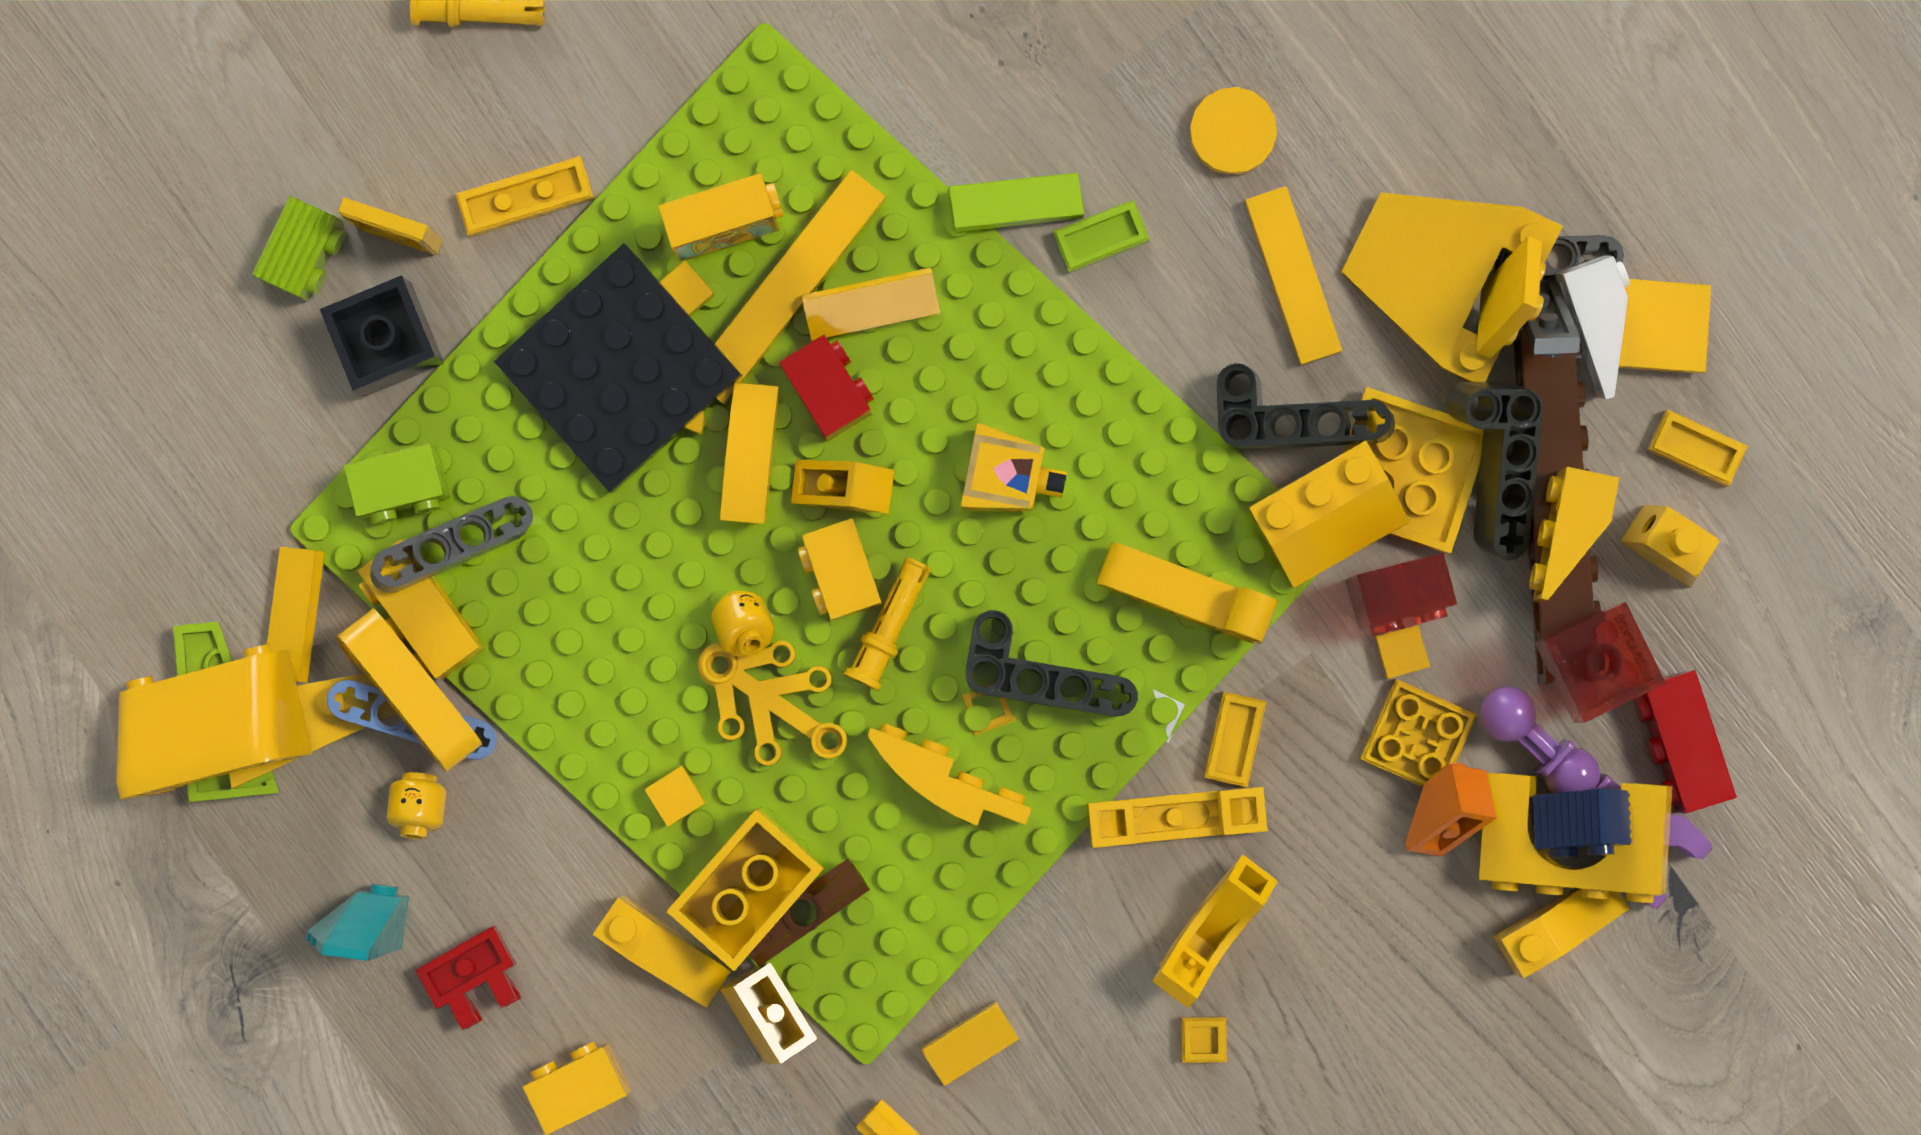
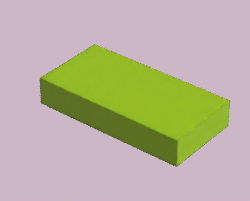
[1052,199,1150,274]

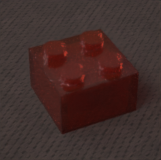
[1346,552,1458,636]
[1535,602,1666,723]

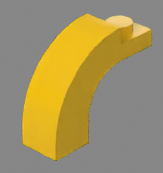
[1152,854,1278,1008]

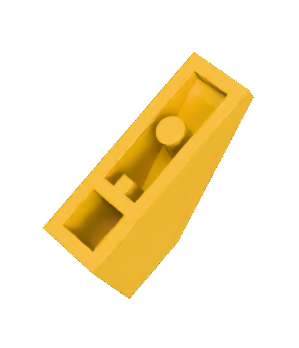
[1492,888,1630,978]
[592,895,732,1008]

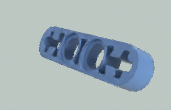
[326,680,497,760]

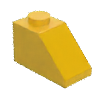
[791,460,894,514]

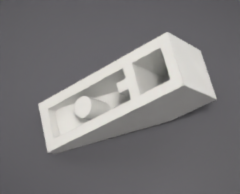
[1555,255,1630,400]

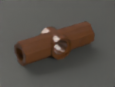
[749,858,870,967]

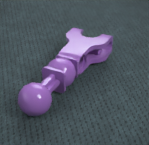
[1480,686,1712,909]

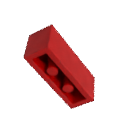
[1633,670,1737,814]

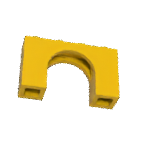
[1479,772,1672,903]

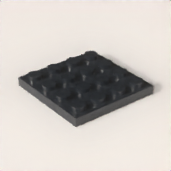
[494,243,743,493]

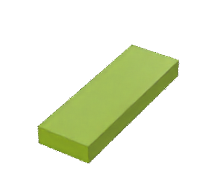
[947,172,1084,232]

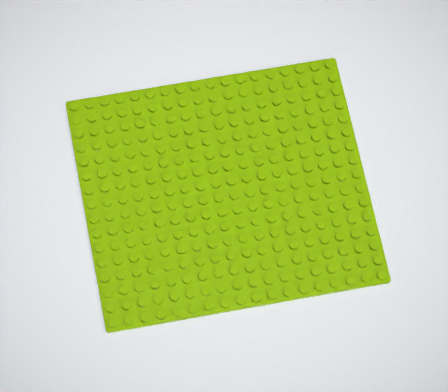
[290,23,1319,1065]

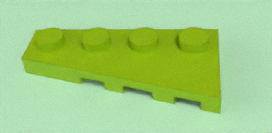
[173,621,280,802]

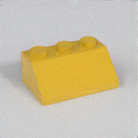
[1249,441,1409,588]
[666,808,824,971]

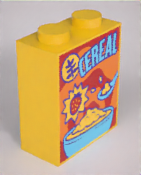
[658,173,784,262]

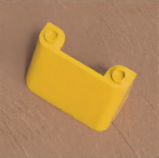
[116,644,313,800]

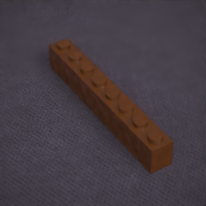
[1513,329,1605,684]

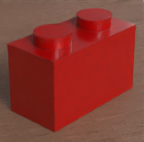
[779,335,874,442]

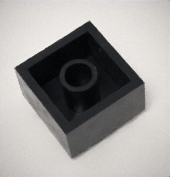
[320,275,444,397]

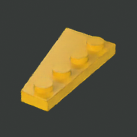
[229,673,397,789]

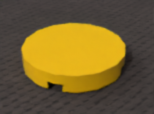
[1190,87,1277,175]

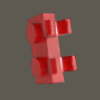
[415,926,521,1030]

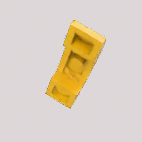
[1087,787,1268,848]

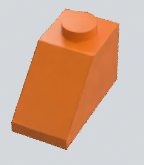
[1405,763,1497,857]

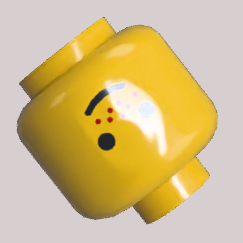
[711,591,775,657]
[386,772,447,840]

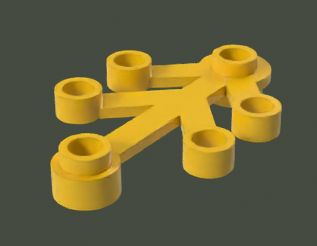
[698,641,847,766]

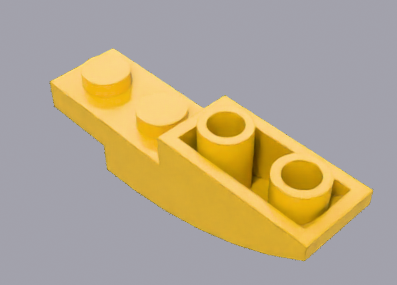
[868,723,1032,826]

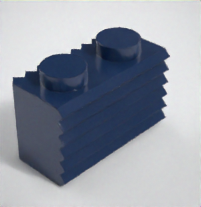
[1532,788,1633,859]

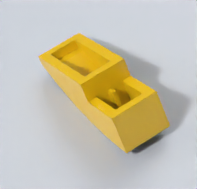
[720,382,779,524]

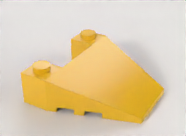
[1341,192,1563,382]

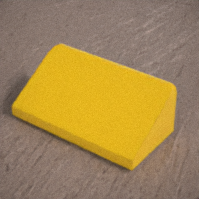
[921,1001,1020,1086]

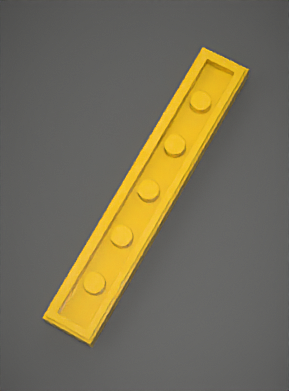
[715,170,886,405]

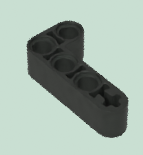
[1217,363,1395,450]
[1446,382,1543,560]
[966,610,1138,717]

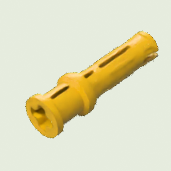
[410,0,545,28]
[843,557,932,691]

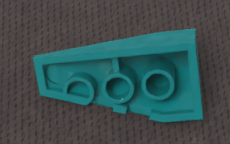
[305,884,409,961]

